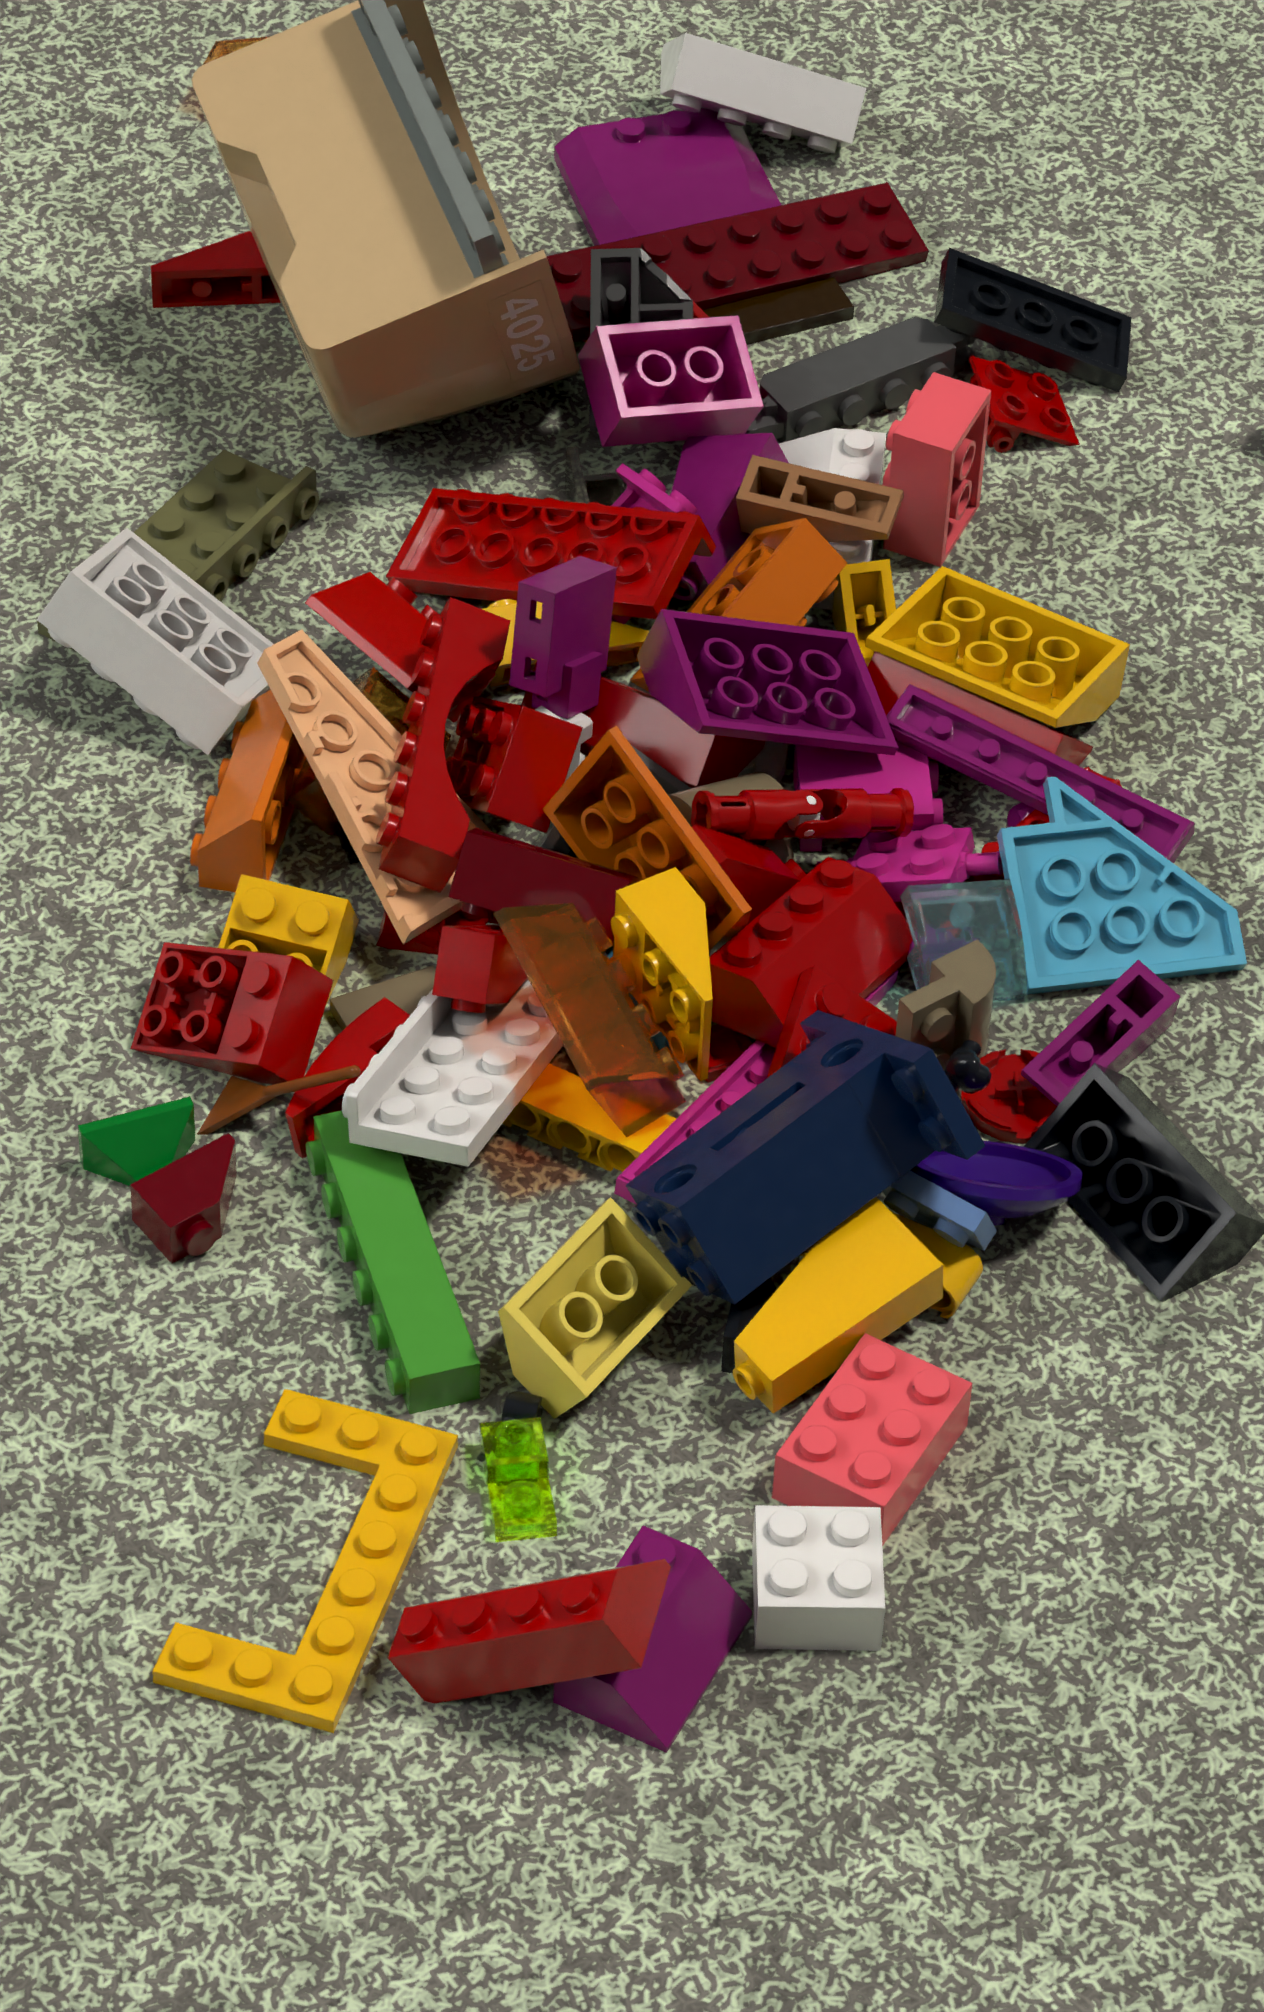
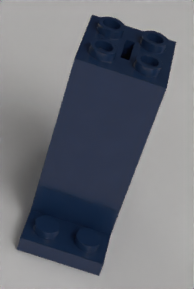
[626,1010,985,1304]

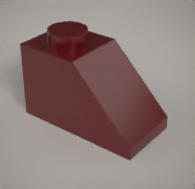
[130,1133,237,1264]

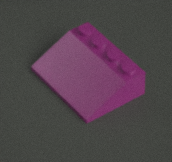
[637,609,898,755]

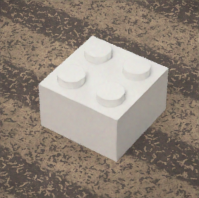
[752,1505,885,1651]

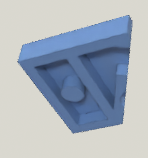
[883,1171,997,1251]

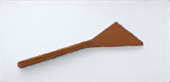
[197,1065,361,1135]

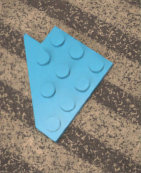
[997,776,1247,995]

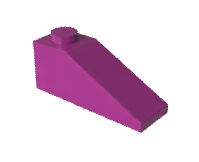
[1021,960,1181,1106]

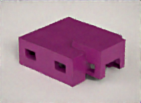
[509,556,617,719]

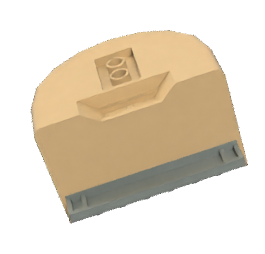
[192,0,580,438]

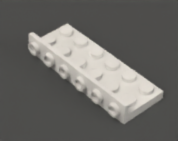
[342,922,606,1167]

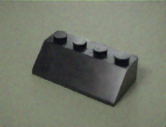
[1024,1063,1264,1302]

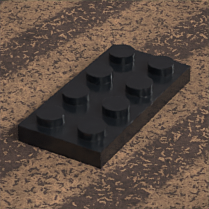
[934,248,1132,392]

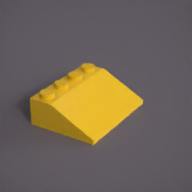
[865,566,1130,728]

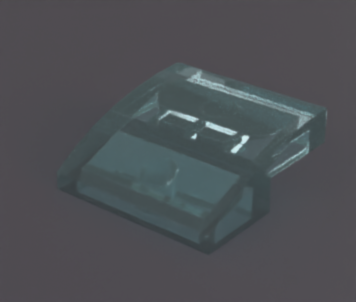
[900,879,1027,1002]

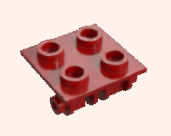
[969,355,1080,453]

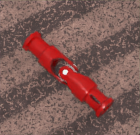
[691,788,914,840]

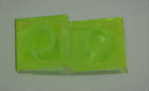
[479,1417,557,1542]

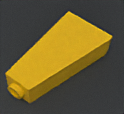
[733,1197,943,1414]

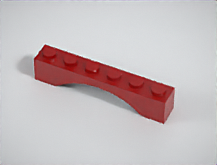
[376,597,511,893]

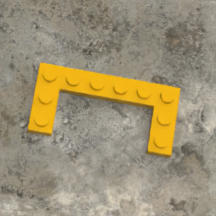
[152,1389,458,1733]

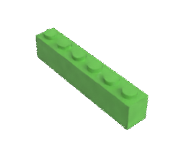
[306,1110,480,1414]

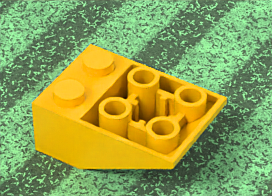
[609,867,713,1081]
[218,874,359,1005]

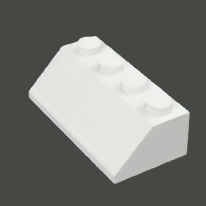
[660,33,866,153]

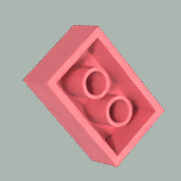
[882,372,991,567]
[772,1333,972,1546]

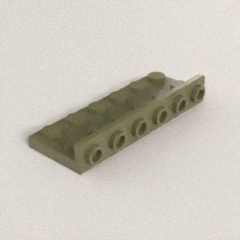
[37,450,319,650]

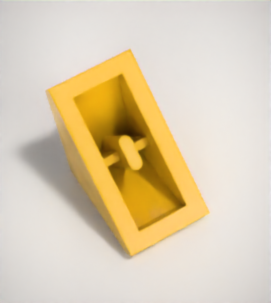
[832,559,896,667]

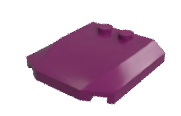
[554,108,781,246]

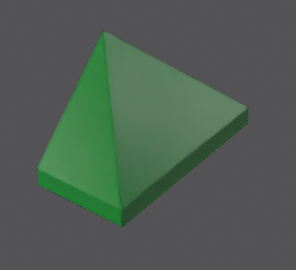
[78,1096,195,1186]

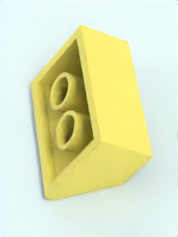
[498,1197,692,1419]

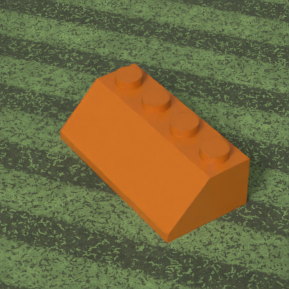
[630,518,847,692]
[190,689,310,892]

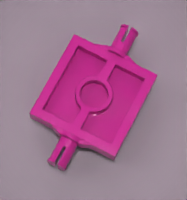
[815,824,1003,902]

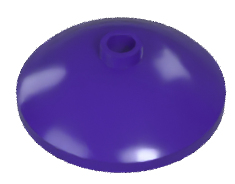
[910,1141,1083,1226]

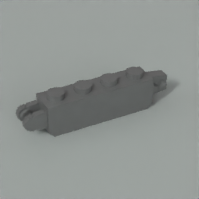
[745,317,976,443]

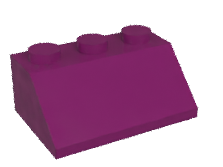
[553,1525,753,1753]

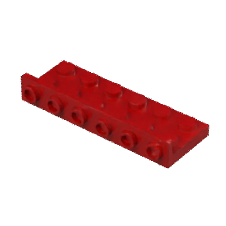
[386,488,716,620]

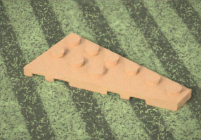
[257,629,493,944]

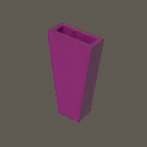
[671,433,789,601]

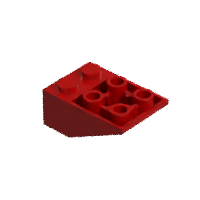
[446,696,583,833]
[130,942,334,1085]

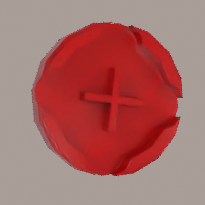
[961,1049,1057,1144]

